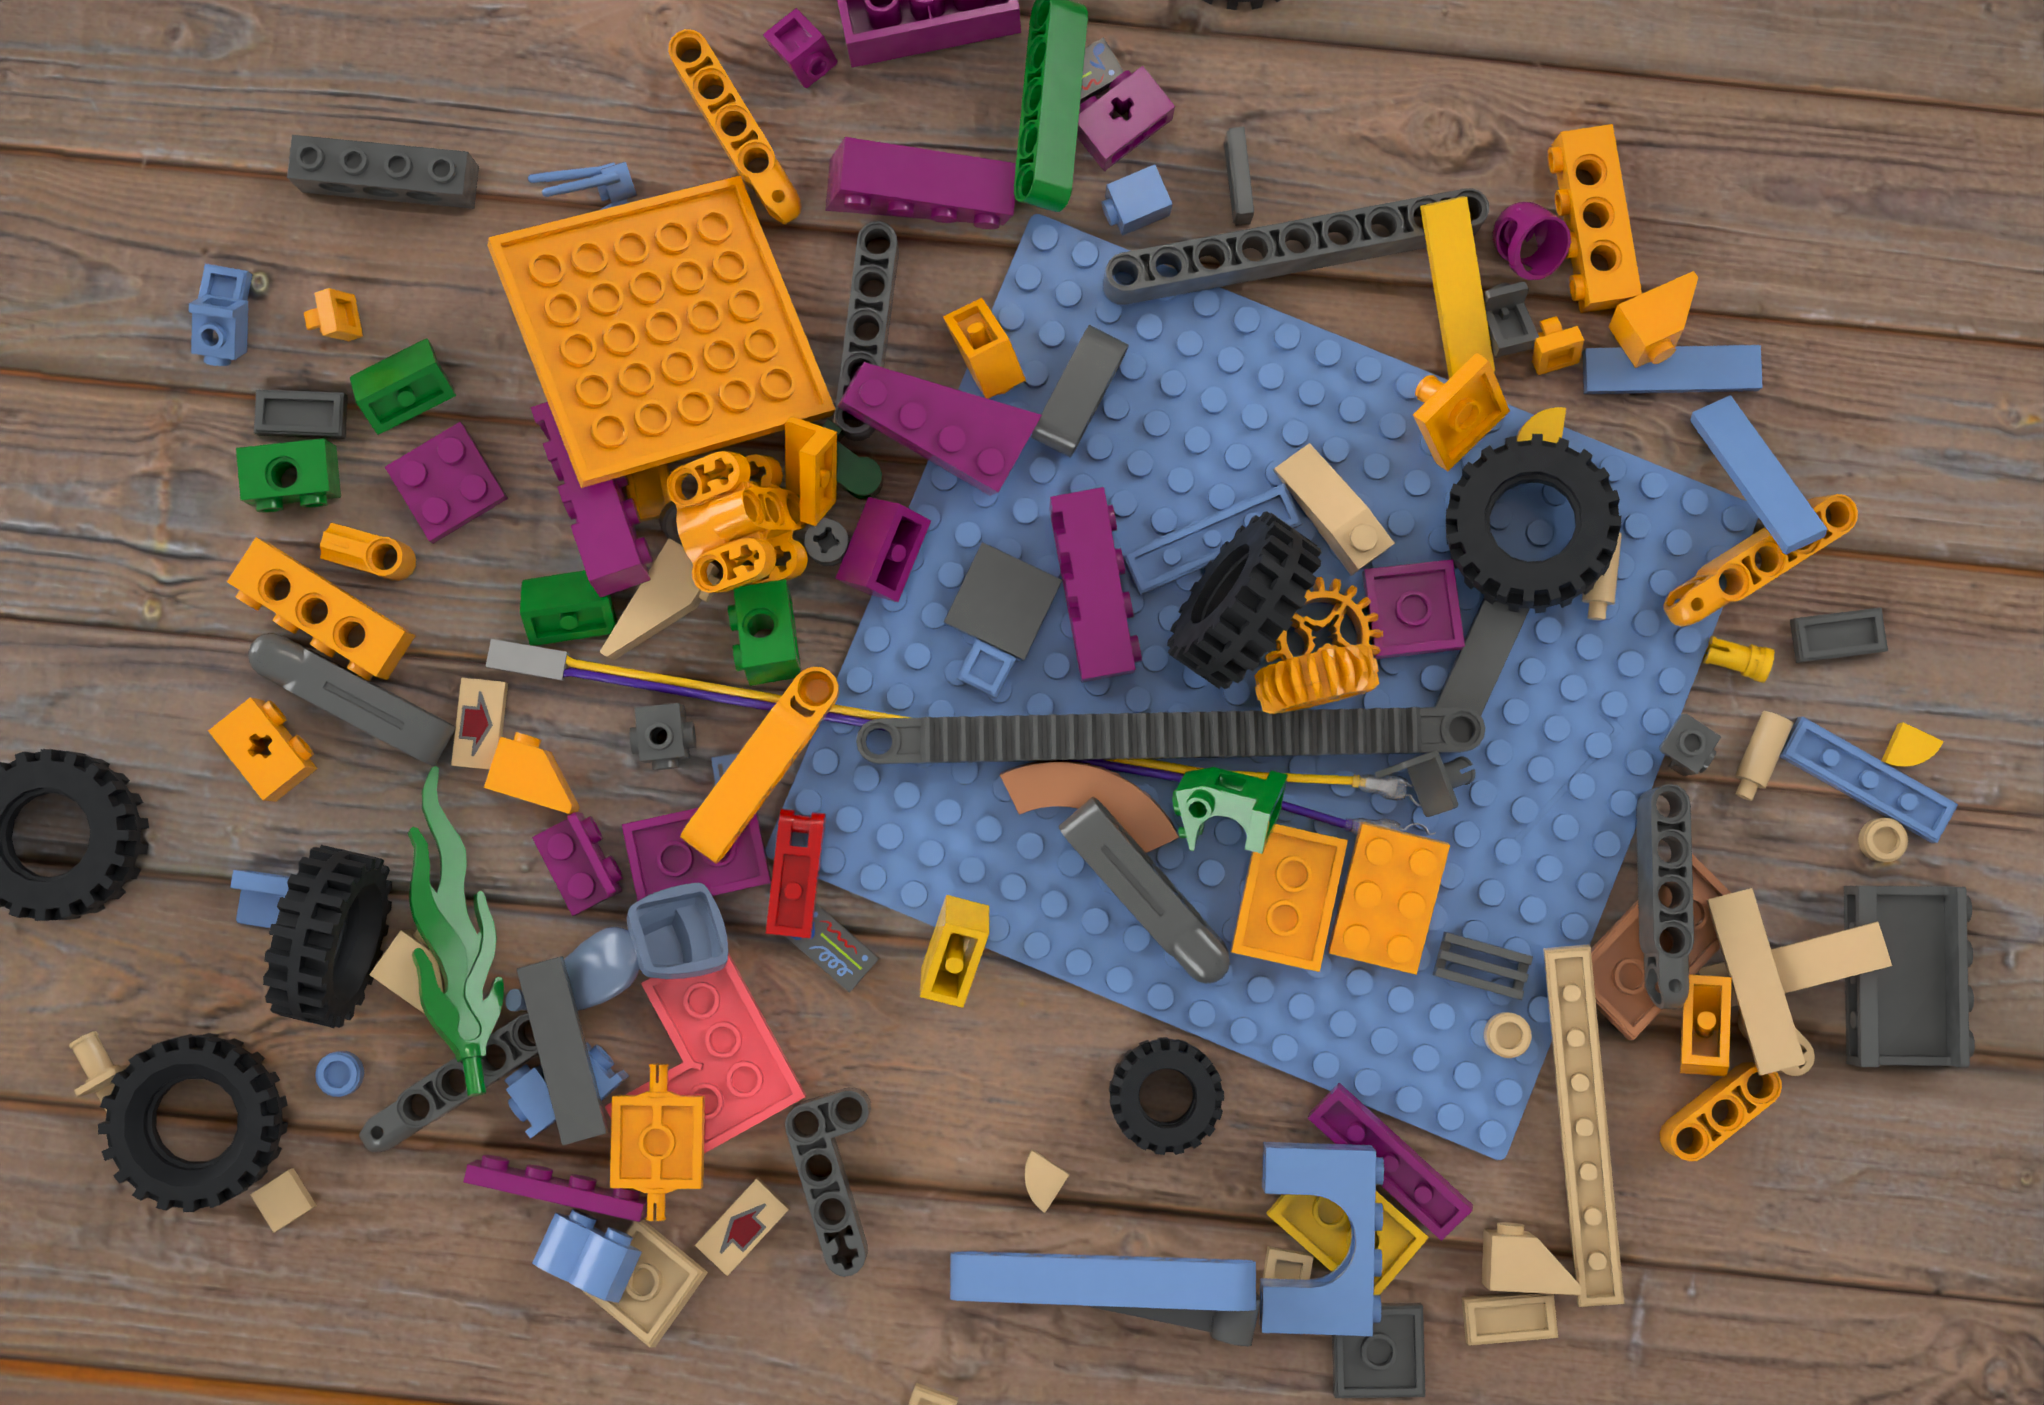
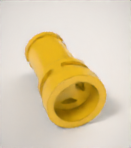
[1703,636,1775,683]

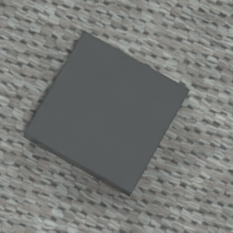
[944,542,1062,661]
[1332,1303,1425,1398]

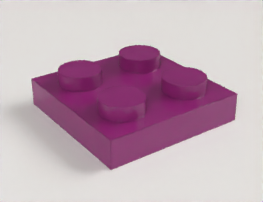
[385,422,508,544]
[1362,559,1465,659]

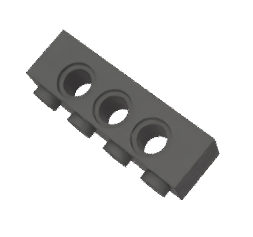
[287,135,479,209]

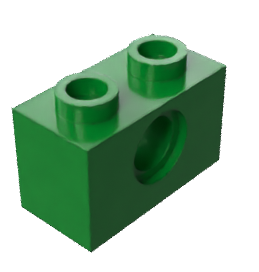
[236,438,341,513]
[728,579,802,686]

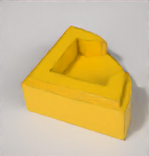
[1516,407,1566,443]
[1881,722,1944,767]

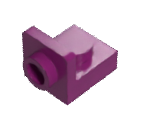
[763,8,838,88]

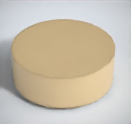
[1858,818,1908,862]
[1484,1012,1532,1058]

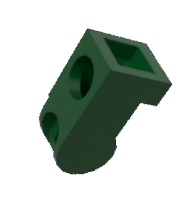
[822,419,883,500]

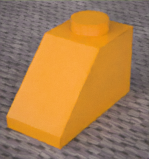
[1608,271,1698,368]
[943,298,1026,399]
[484,732,580,814]
[1680,975,1731,1077]

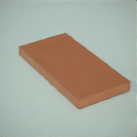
[1591,854,1731,1040]

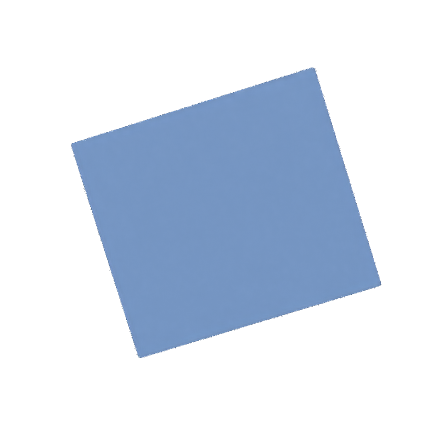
[766,214,1759,1160]

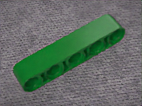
[1014,0,1088,212]

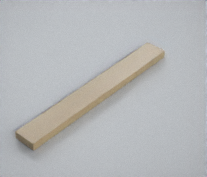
[1543,944,1624,1307]

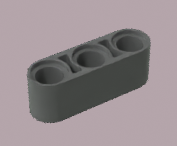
[1031,325,1129,458]

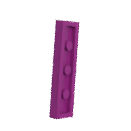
[1308,1083,1473,1241]
[463,1155,647,1222]

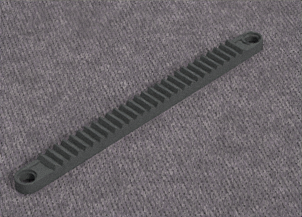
[856,707,1485,764]

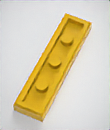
[1420,196,1495,379]

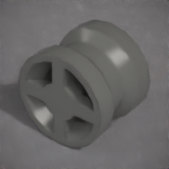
[804,519,850,566]

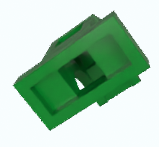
[1172,767,1288,854]

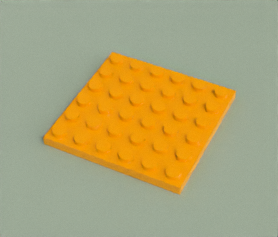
[487,176,836,488]

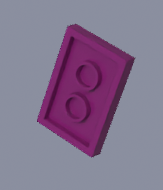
[621,808,772,902]

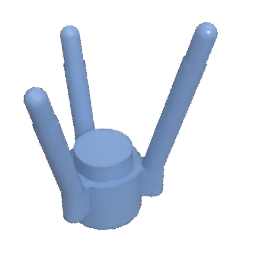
[528,162,637,210]

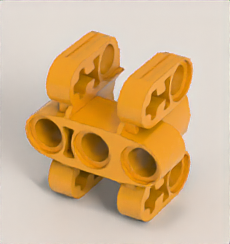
[666,451,808,593]

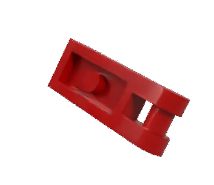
[765,809,826,938]

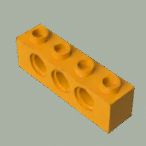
[1548,124,1642,313]
[227,537,415,681]

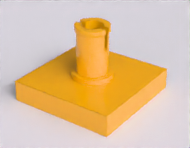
[1413,353,1510,472]

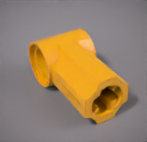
[319,522,416,581]

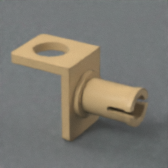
[69,1031,129,1113]

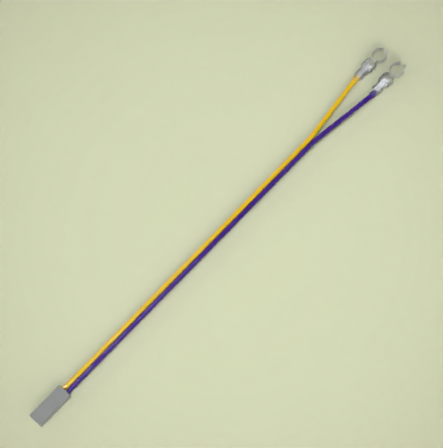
[486,639,1436,836]

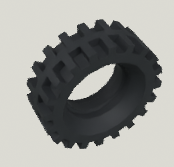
[1446,434,1622,613]
[1167,511,1322,689]
[0,749,149,921]
[263,845,392,1028]
[98,1033,288,1212]

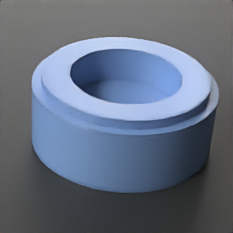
[315,1051,364,1097]

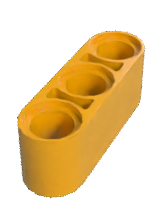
[1659,1062,1782,1162]

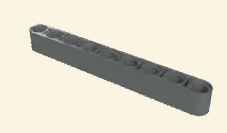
[1103,188,1490,305]

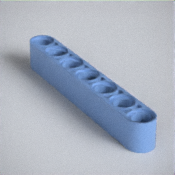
[950,1251,1256,1311]

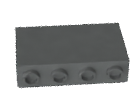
[1844,886,1975,1068]

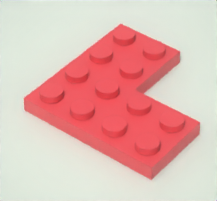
[605,952,807,1154]

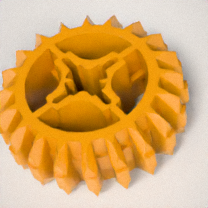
[1265,577,1383,662]
[1254,644,1379,714]

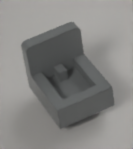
[1483,281,1539,358]
[1659,714,1721,776]

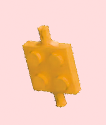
[610,1063,705,1221]

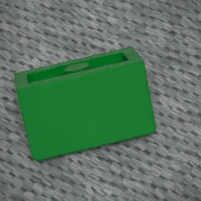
[350,338,456,435]
[520,570,618,646]

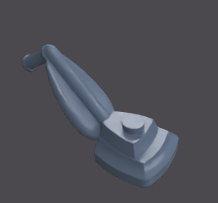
[505,883,728,1012]

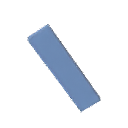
[1582,345,1763,394]
[1690,395,1827,555]
[1122,483,1303,596]
[1779,716,1958,843]

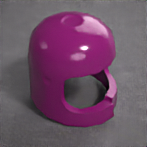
[1492,202,1571,280]

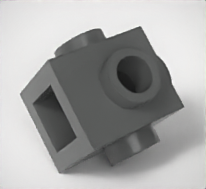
[629,703,696,770]

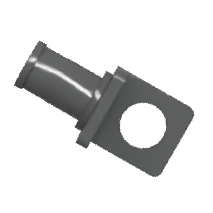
[1375,749,1475,817]

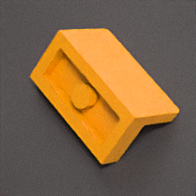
[785,417,837,526]

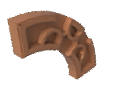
[1000,761,1179,853]

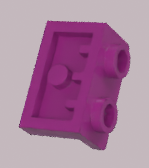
[532,812,623,916]

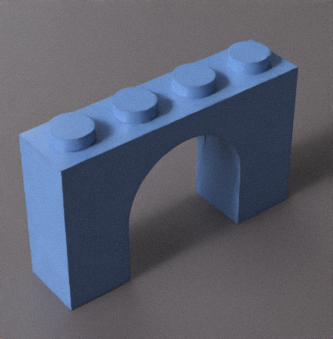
[1259,1142,1384,1336]

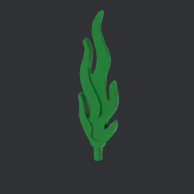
[408,766,504,1097]

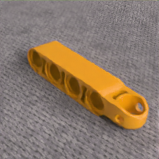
[668,29,802,225]
[1663,494,1858,627]
[680,667,839,864]

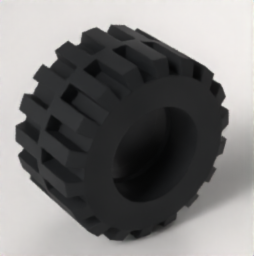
[1109,1037,1224,1155]

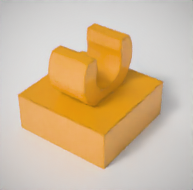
[304,288,363,341]
[1532,316,1584,375]

